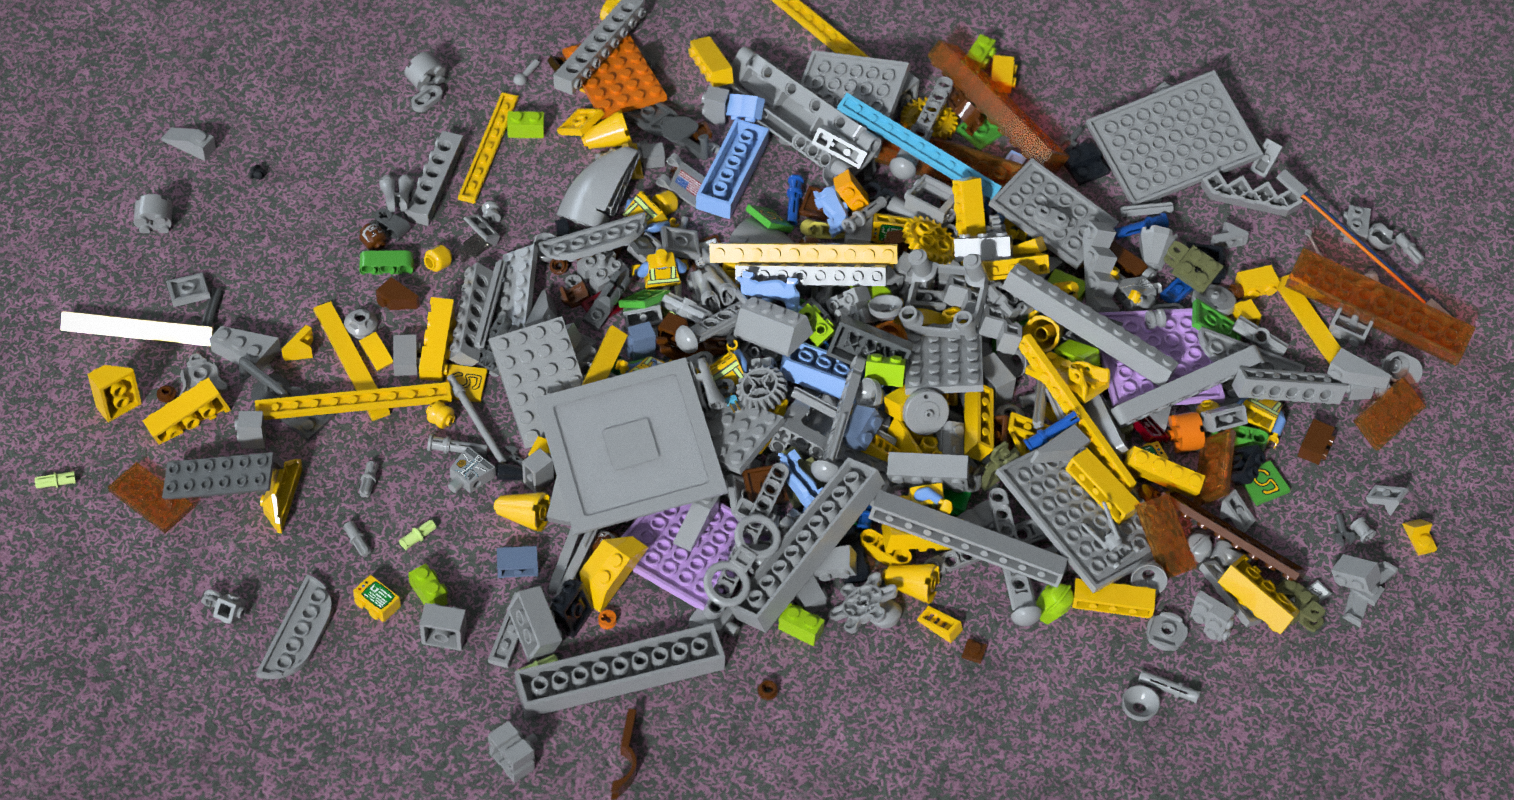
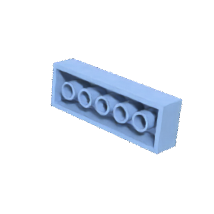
[696,118,769,219]
[780,342,896,411]

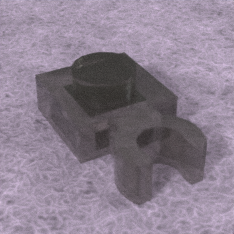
[638,43,665,73]
[454,233,489,263]

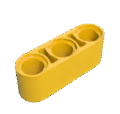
[859,529,912,566]

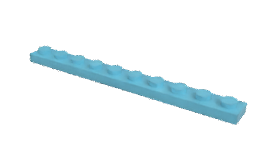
[837,93,1002,202]

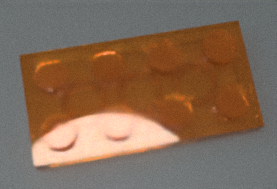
[1353,376,1426,451]
[1194,428,1236,506]
[108,462,193,534]
[1135,494,1197,579]

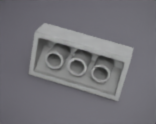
[733,296,813,357]

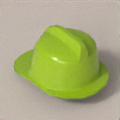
[1036,583,1074,624]

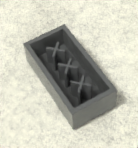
[826,314,913,371]

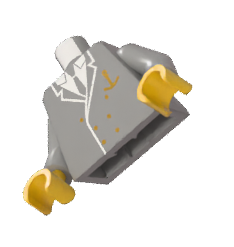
[1111,266,1162,311]

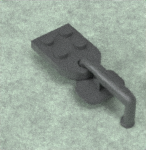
[623,102,709,161]
[239,357,335,441]

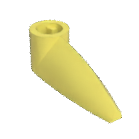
[800,219,845,239]

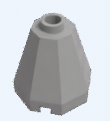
[1139,225,1178,272]

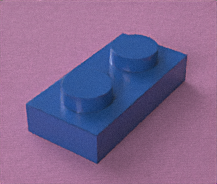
[1160,278,1194,304]

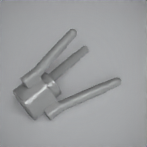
[1082,501,1124,553]

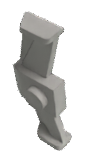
[1342,561,1398,628]

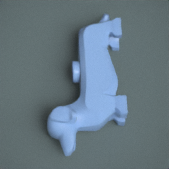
[813,175,849,238]
[736,271,803,312]
[778,449,823,514]

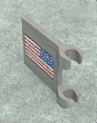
[656,153,705,208]

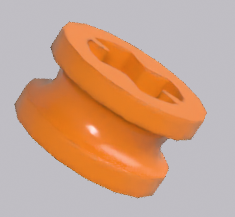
[598,610,616,629]

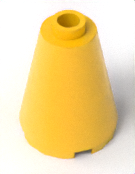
[581,110,632,149]
[1023,315,1064,353]
[494,492,551,532]
[882,564,940,604]

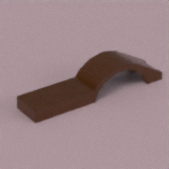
[947,81,984,136]
[656,337,732,360]
[611,708,636,800]

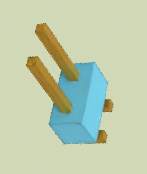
[725,393,741,413]

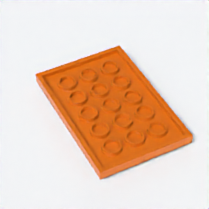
[562,33,667,119]

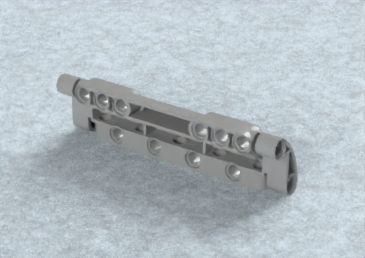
[710,46,881,176]

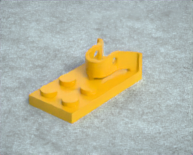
[1025,351,1110,404]

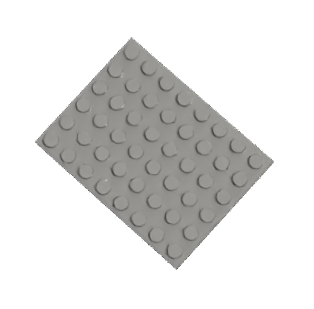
[1086,70,1263,205]
[995,446,1180,593]

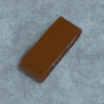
[1109,241,1148,278]

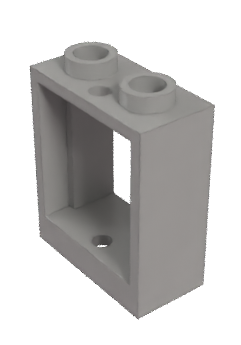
[904,174,955,226]

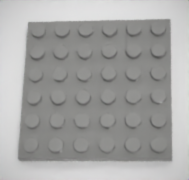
[778,50,911,158]

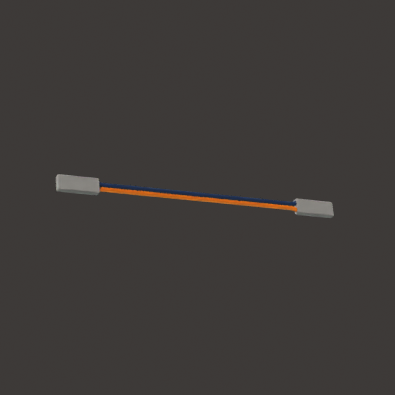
[1276,169,1456,328]

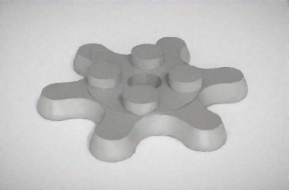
[828,572,898,634]

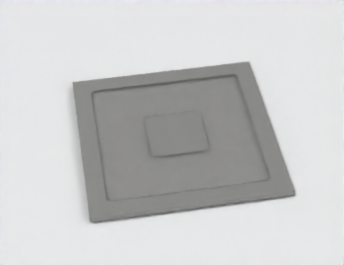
[535,357,728,535]

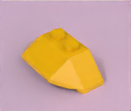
[1008,412,1062,456]
[260,459,303,533]
[579,536,648,612]

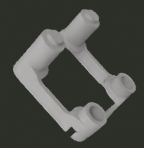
[899,249,989,339]

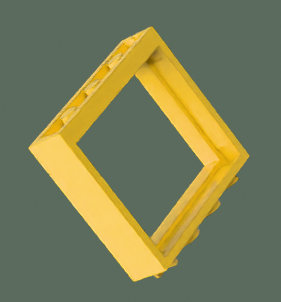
[960,252,1050,281]

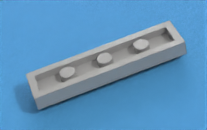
[1199,560,1262,627]
[488,592,519,668]

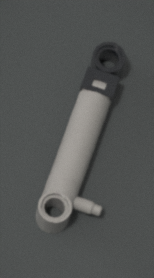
[864,182,958,239]

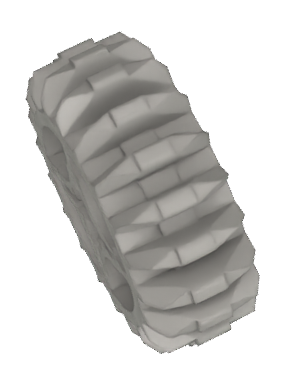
[736,363,788,411]

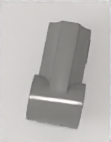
[1210,540,1252,567]

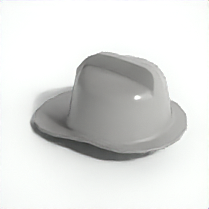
[1380,351,1423,386]
[1180,530,1214,563]

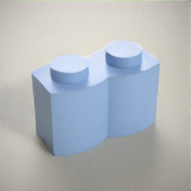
[726,94,765,123]

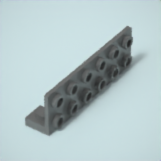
[162,452,284,500]

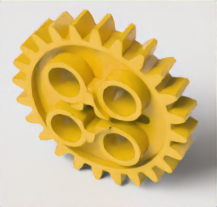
[900,97,958,143]
[902,216,955,265]

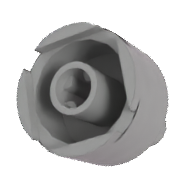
[404,51,446,92]
[134,194,173,233]

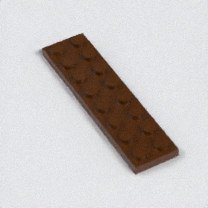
[1159,490,1307,581]

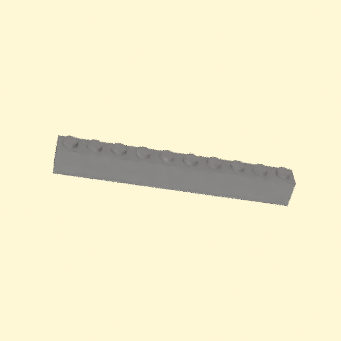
[1002,263,1179,386]
[868,489,1068,588]

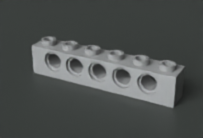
[405,131,464,226]
[449,262,493,367]
[1232,367,1348,404]

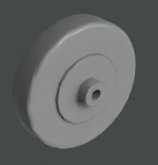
[1191,284,1237,316]
[902,388,949,435]

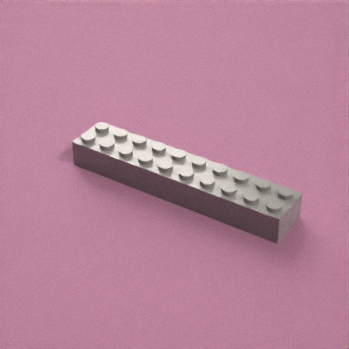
[729,457,885,633]
[515,623,725,718]

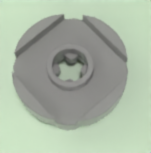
[1146,612,1188,651]

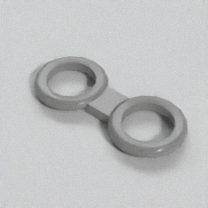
[703,514,781,607]

